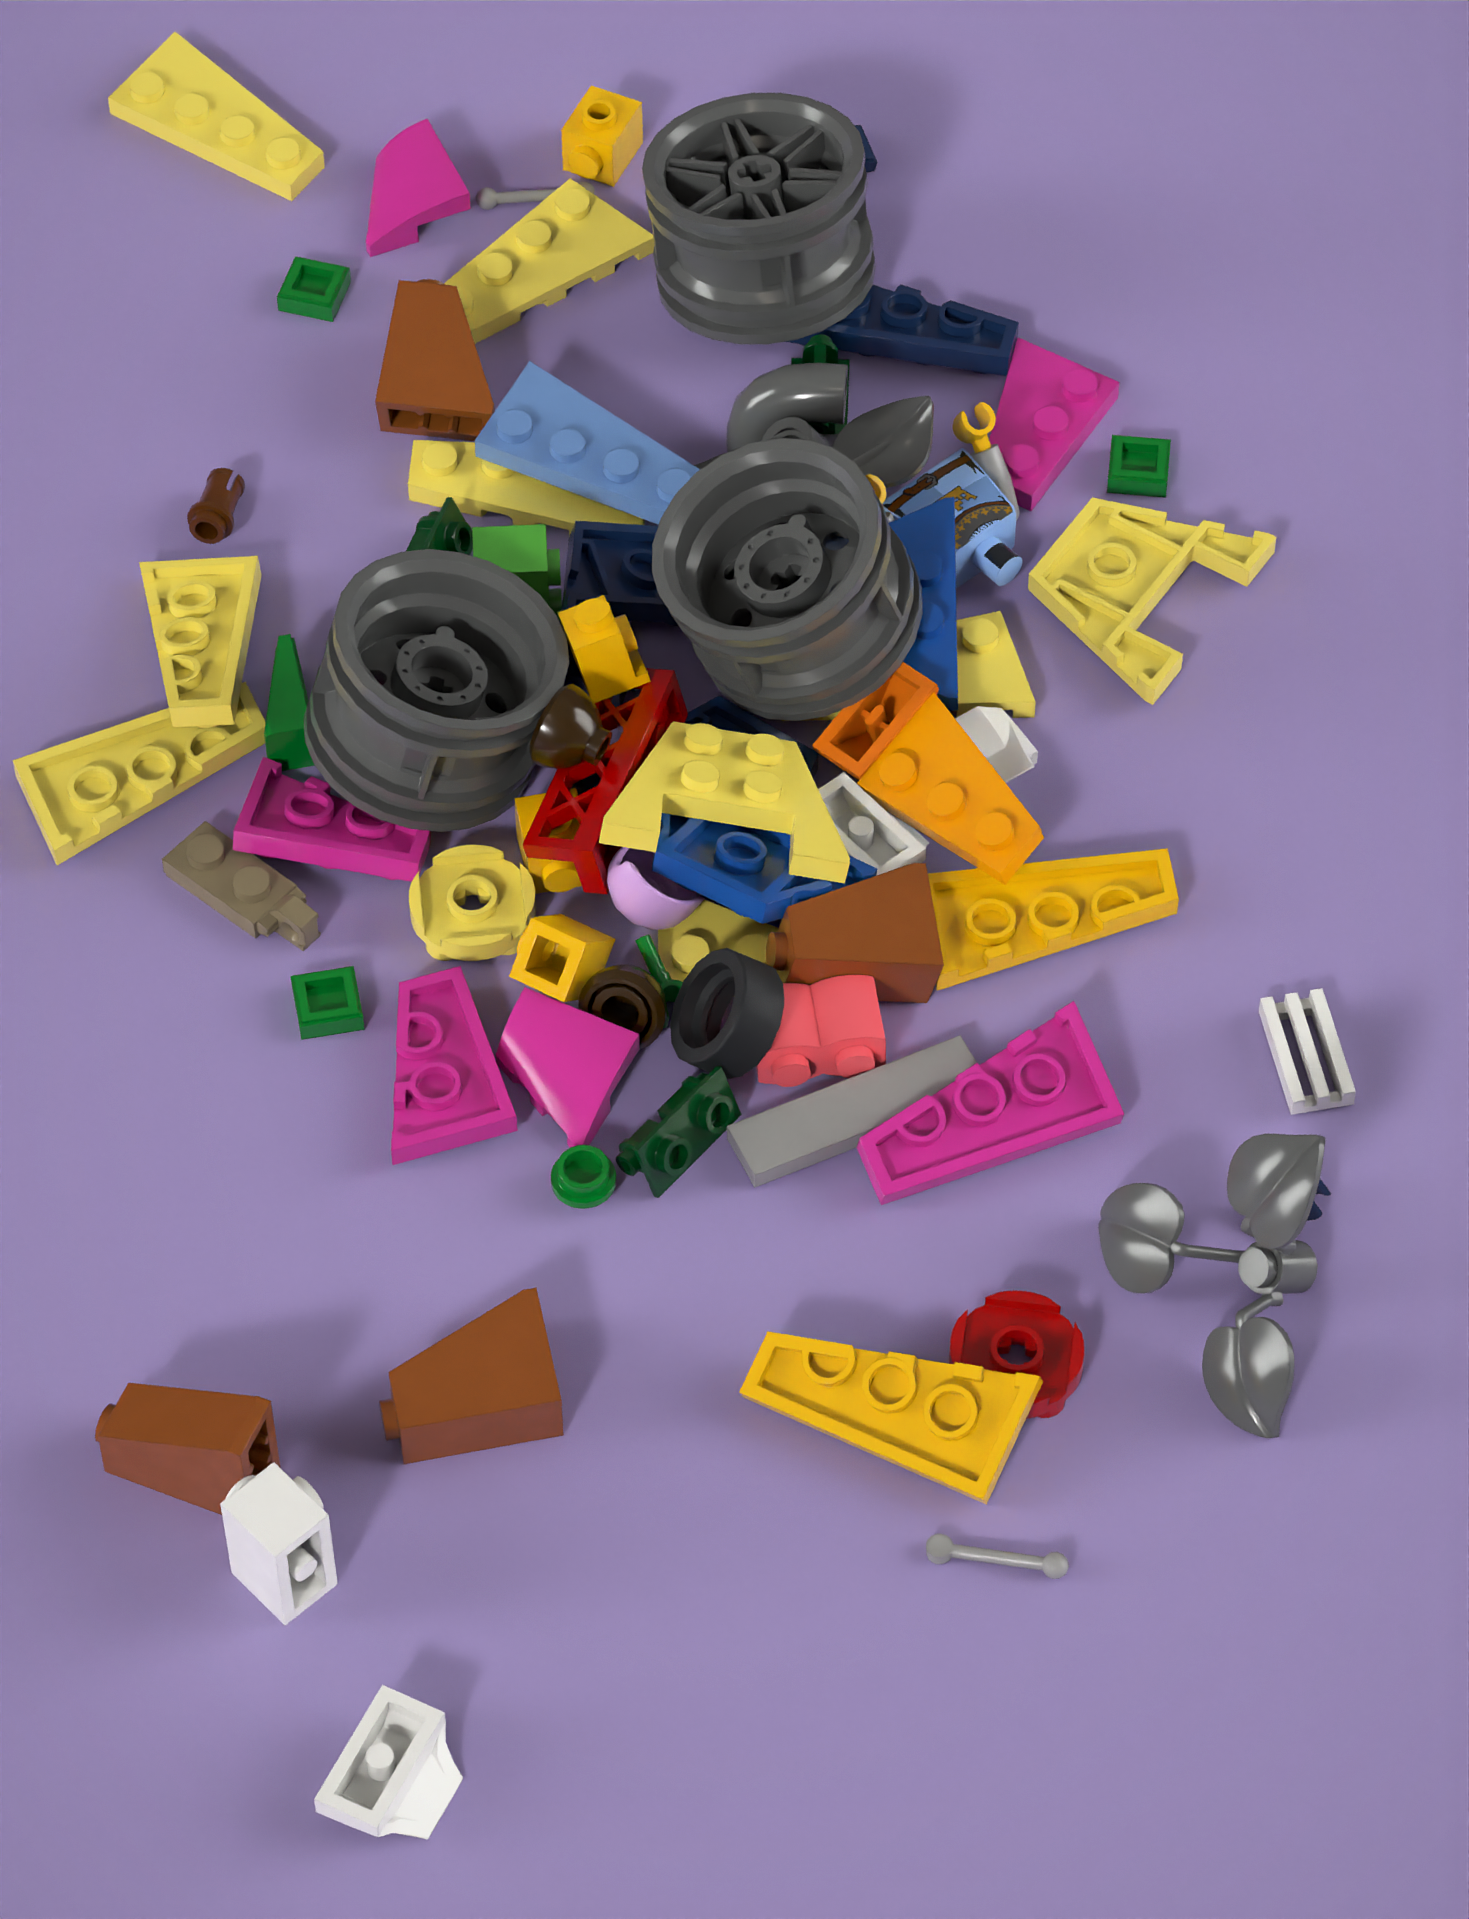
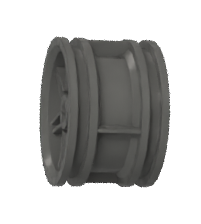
[642,93,876,344]
[652,438,923,721]
[304,549,569,832]

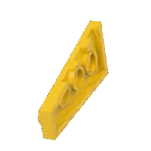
[928,848,1179,991]
[739,1331,1043,1505]

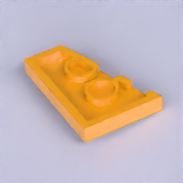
[857,692,1044,885]

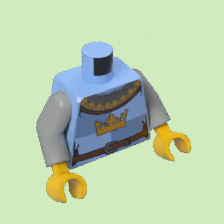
[865,402,1022,588]

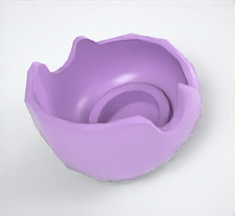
[607,847,704,930]

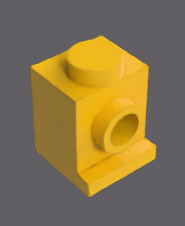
[558,595,651,703]

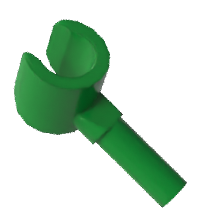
[636,934,683,1028]

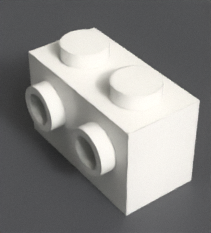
[220,1462,338,1626]

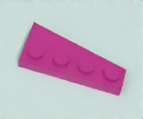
[857,1001,1124,1205]

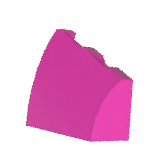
[366,118,471,257]
[496,987,640,1148]

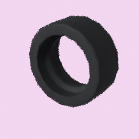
[670,948,785,1079]

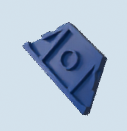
[848,497,958,711]
[652,813,878,924]

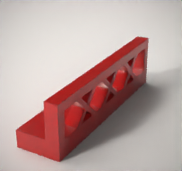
[522,668,688,894]

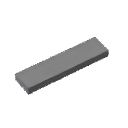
[727,1035,977,1188]

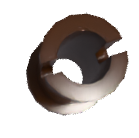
[187,468,245,544]

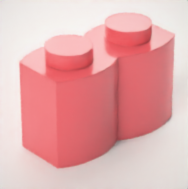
[756,975,886,1087]

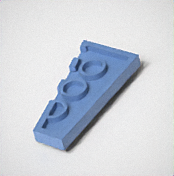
[475,361,700,525]

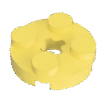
[409,845,536,961]

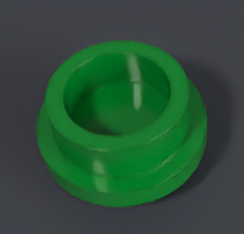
[551,1145,616,1209]

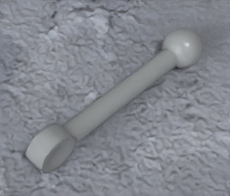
[476,182,595,210]
[926,1534,1069,1579]

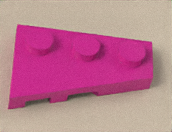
[989,337,1119,511]
[233,757,431,882]
[391,966,518,1165]

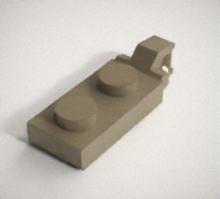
[162,821,320,951]

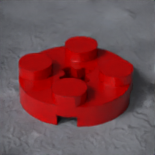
[949,1290,1085,1419]

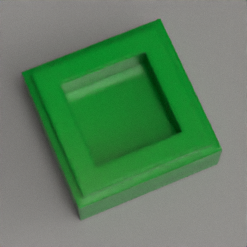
[277,256,351,322]
[1107,435,1171,498]
[290,966,365,1040]

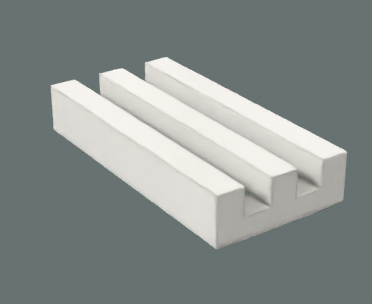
[1259,988,1356,1115]

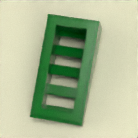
[264,634,315,771]

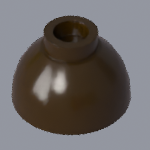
[529,684,612,769]
[578,964,667,1049]

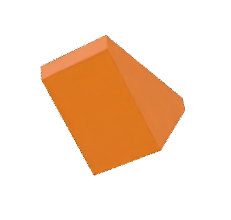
[812,662,939,780]

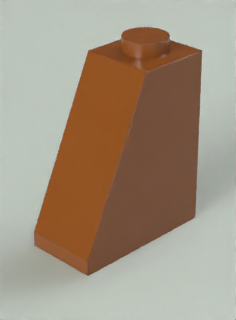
[375,279,495,441]
[766,863,944,1003]
[379,1287,564,1464]
[95,1383,280,1515]

